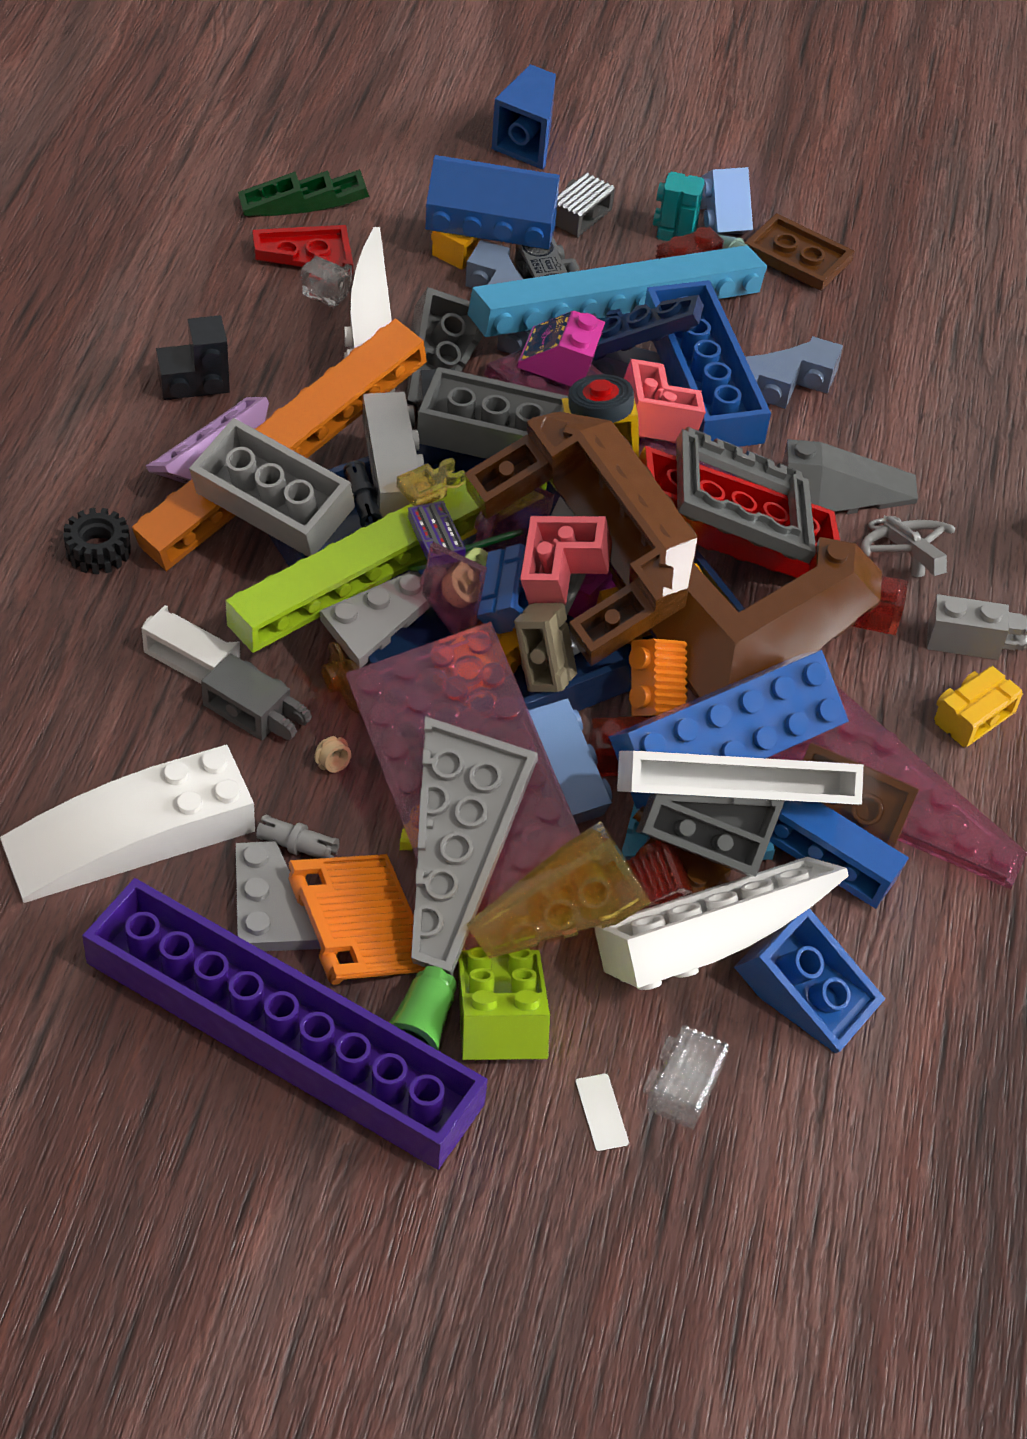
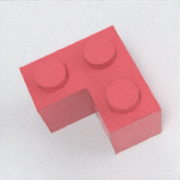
[624,359,706,444]
[520,516,612,606]

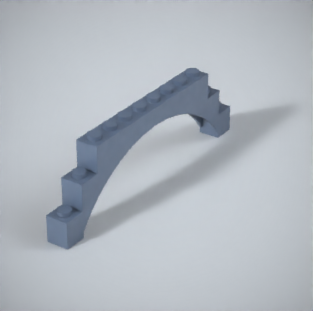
[465,240,843,409]

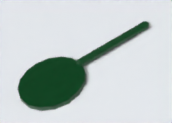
[408,528,524,571]

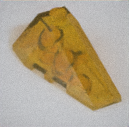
[467,821,651,959]

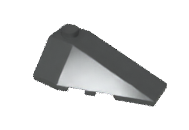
[406,287,483,406]
[782,439,918,514]

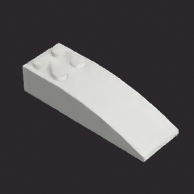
[344,227,395,392]
[0,745,255,903]
[594,857,849,990]

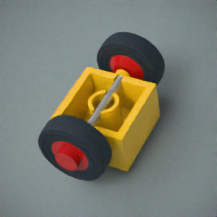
[562,374,639,457]

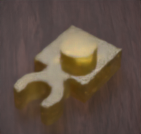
[396,458,465,506]

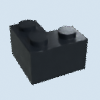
[156,315,230,400]

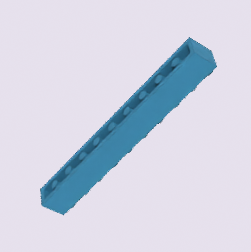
[468,245,767,337]

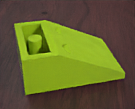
[458,947,550,1060]

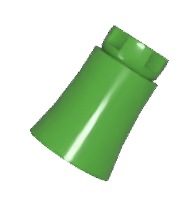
[389,966,457,1050]

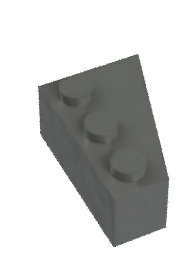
[636,794,785,877]

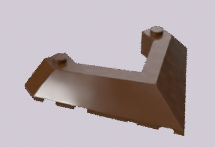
[609,537,882,698]

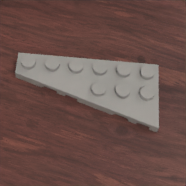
[411,716,538,975]

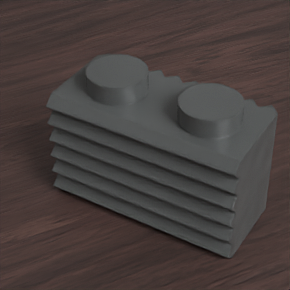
[555,172,615,238]

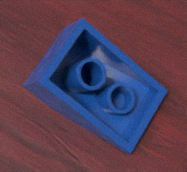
[734,908,886,1053]

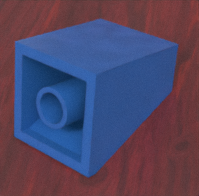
[491,64,556,170]

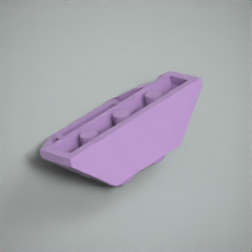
[146,397,269,483]

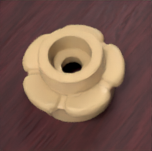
[314,736,351,773]

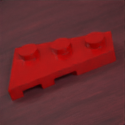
[252,225,354,275]

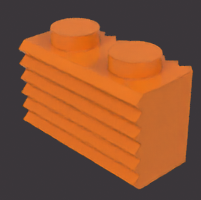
[629,639,688,717]

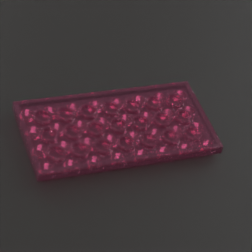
[346,622,605,950]

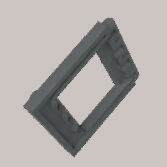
[676,427,816,564]

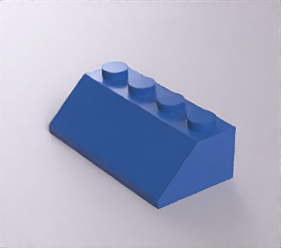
[425,155,560,250]

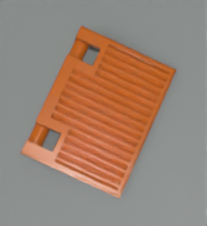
[288,854,425,985]

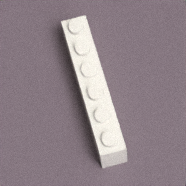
[617,751,864,805]

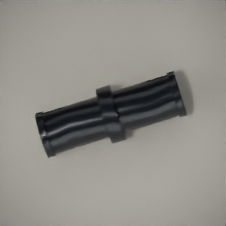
[343,460,383,527]

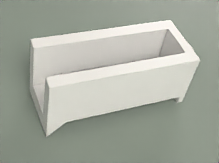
[142,605,241,684]

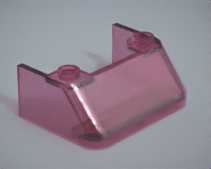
[420,487,554,647]

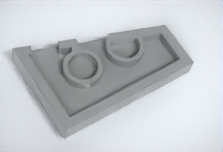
[320,570,436,669]
[236,841,321,951]

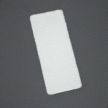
[576,1074,629,1151]

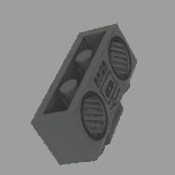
[515,236,581,279]

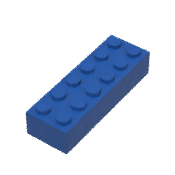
[645,280,771,447]
[609,650,849,809]

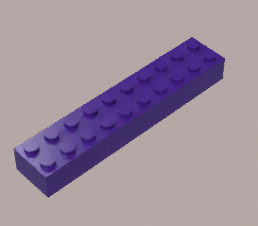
[82,878,488,1170]

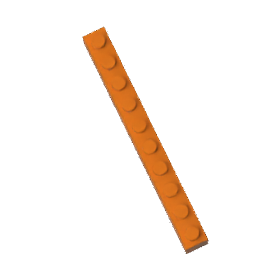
[132,318,427,571]

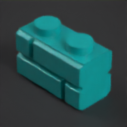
[653,171,705,246]

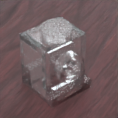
[300,256,352,308]

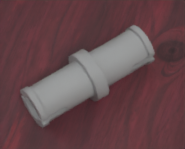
[256,814,339,858]

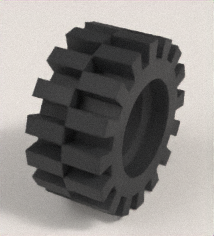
[63,508,131,574]

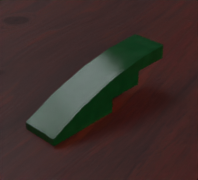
[238,169,370,216]

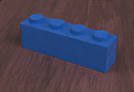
[764,799,909,909]

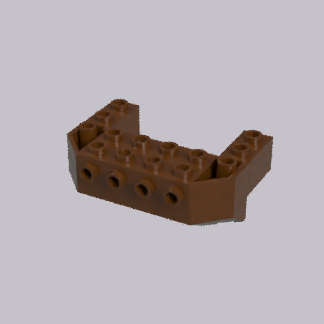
[464,412,698,666]

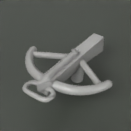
[861,515,955,577]

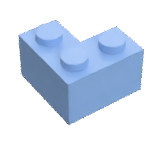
[700,167,753,235]

